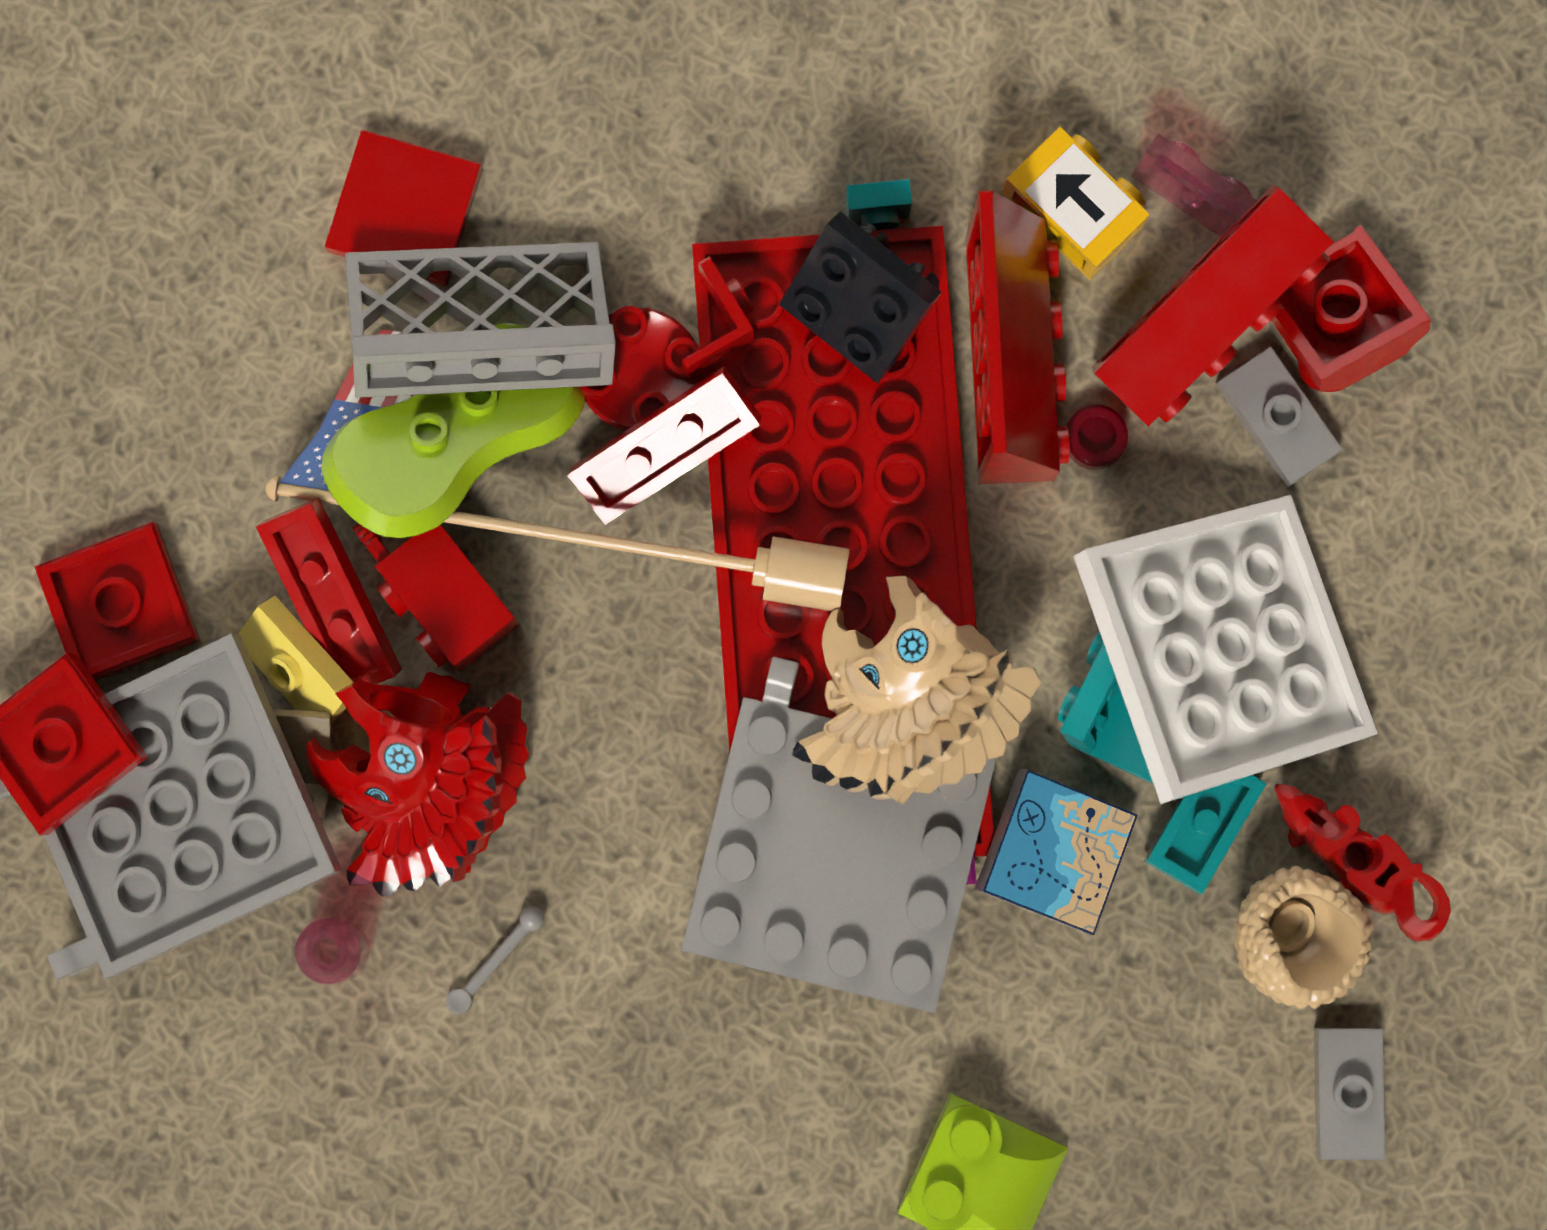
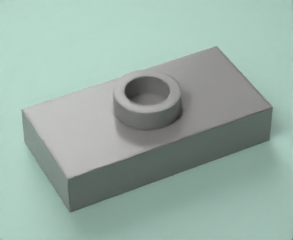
[1216,347,1343,488]
[1314,1028,1385,1160]

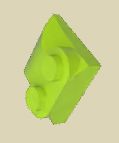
[897,1093,1068,1230]

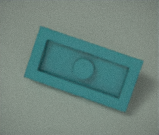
[1144,775,1267,895]

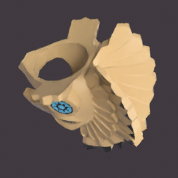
[792,576,1041,805]

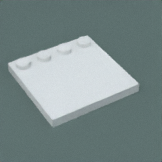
[1073,495,1378,804]

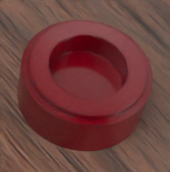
[1066,405,1128,470]

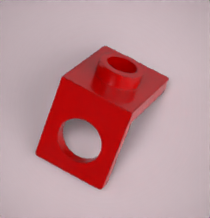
[682,256,754,380]

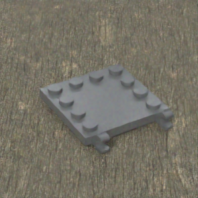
[0,633,342,980]
[681,657,996,1014]

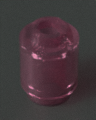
[295,918,369,984]

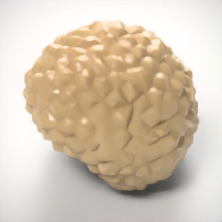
[1234,865,1374,1009]

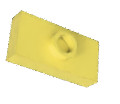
[239,596,354,724]

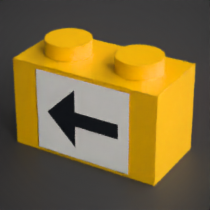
[1002,127,1150,280]

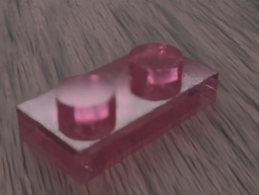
[1132,133,1257,237]

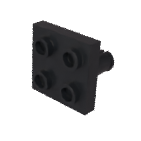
[779,211,942,384]

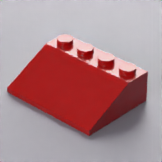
[965,191,1070,484]

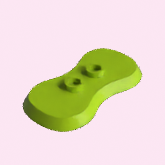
[321,323,585,538]

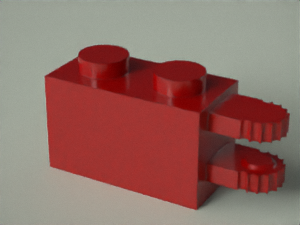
[352,523,520,672]

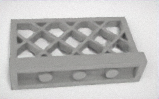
[345,242,615,398]

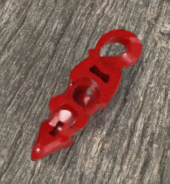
[1274,784,1451,941]

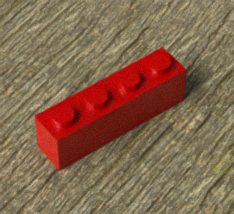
[1092,185,1334,427]

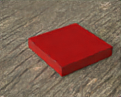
[324,130,483,287]
[34,521,201,681]
[0,653,148,835]

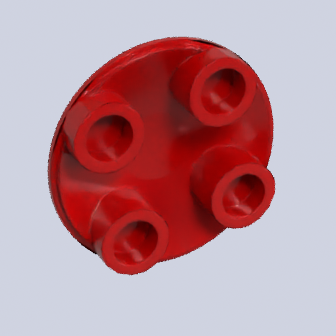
[580,306,702,431]

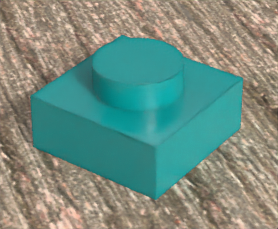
[845,179,912,230]

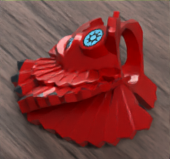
[306,672,530,897]

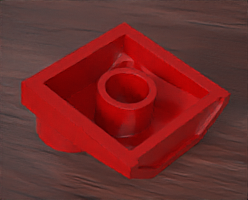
[1271,225,1431,392]

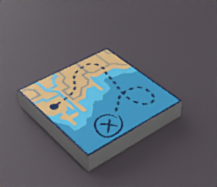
[975,768,1138,935]

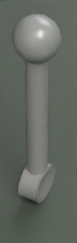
[446,906,545,1014]

